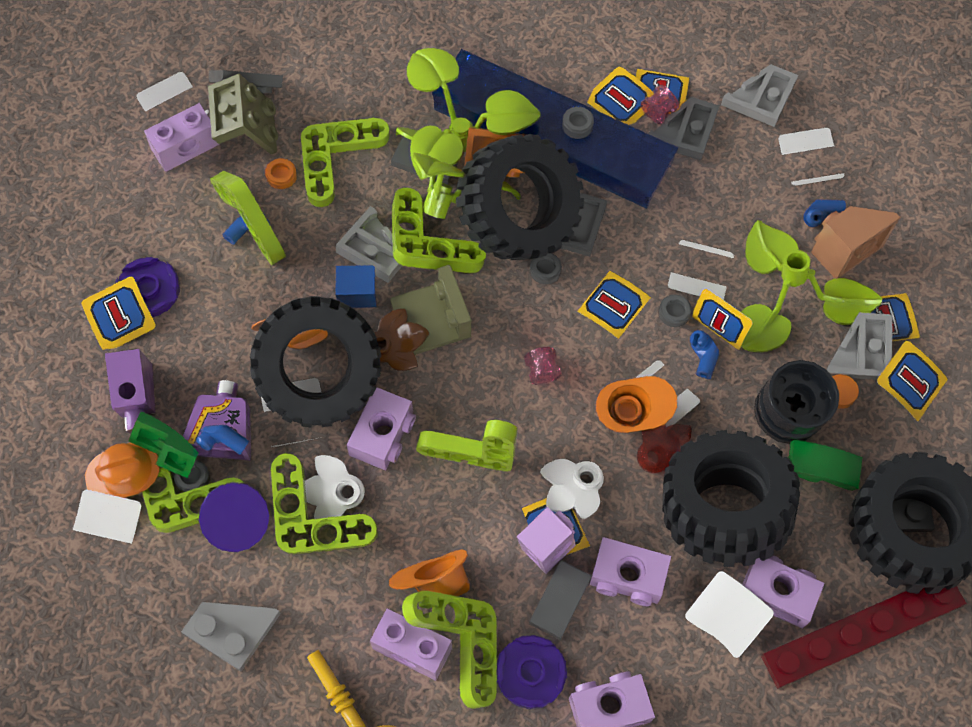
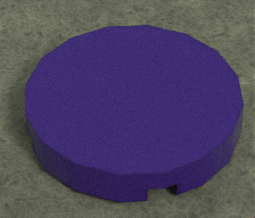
[115,257,180,317]
[199,482,270,552]
[497,635,567,709]

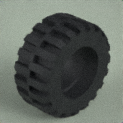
[456,134,584,261]
[250,296,381,428]
[662,430,800,567]
[848,452,972,594]

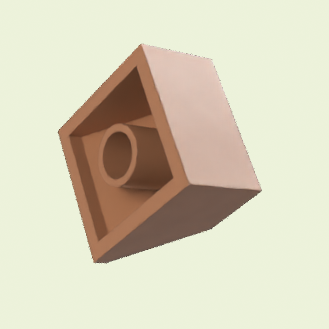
[811,206,901,279]

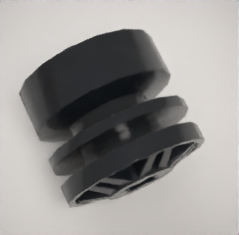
[754,360,839,444]

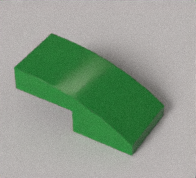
[128,411,199,478]
[788,440,863,491]

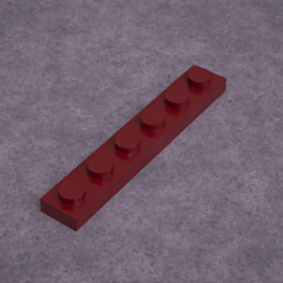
[761,586,967,689]

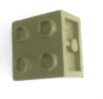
[208,74,278,154]
[390,265,472,355]

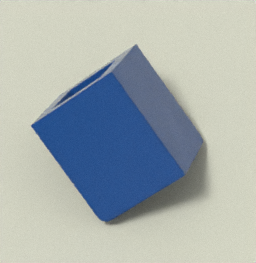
[335,265,377,308]

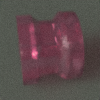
[641,85,679,124]
[524,347,562,385]

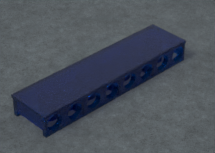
[432,49,678,209]

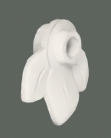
[297,455,365,519]
[540,459,604,519]

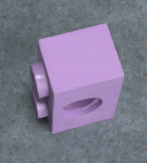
[144,103,219,172]
[347,388,416,470]
[517,507,576,574]
[590,537,671,606]
[742,556,824,629]
[370,609,452,681]
[569,671,655,727]

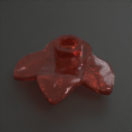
[637,424,692,474]

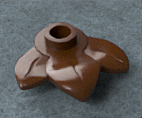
[374,309,429,371]

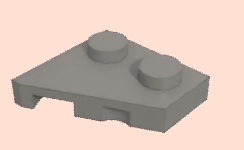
[721,64,798,127]
[336,206,403,283]
[826,312,892,380]
[181,602,281,672]

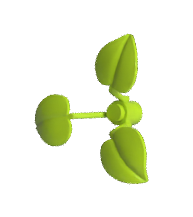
[407,48,541,180]
[395,127,521,219]
[741,220,882,353]

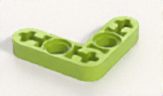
[301,118,390,207]
[210,171,286,265]
[392,187,486,273]
[416,420,518,472]
[271,453,378,554]
[142,454,244,533]
[402,591,497,709]

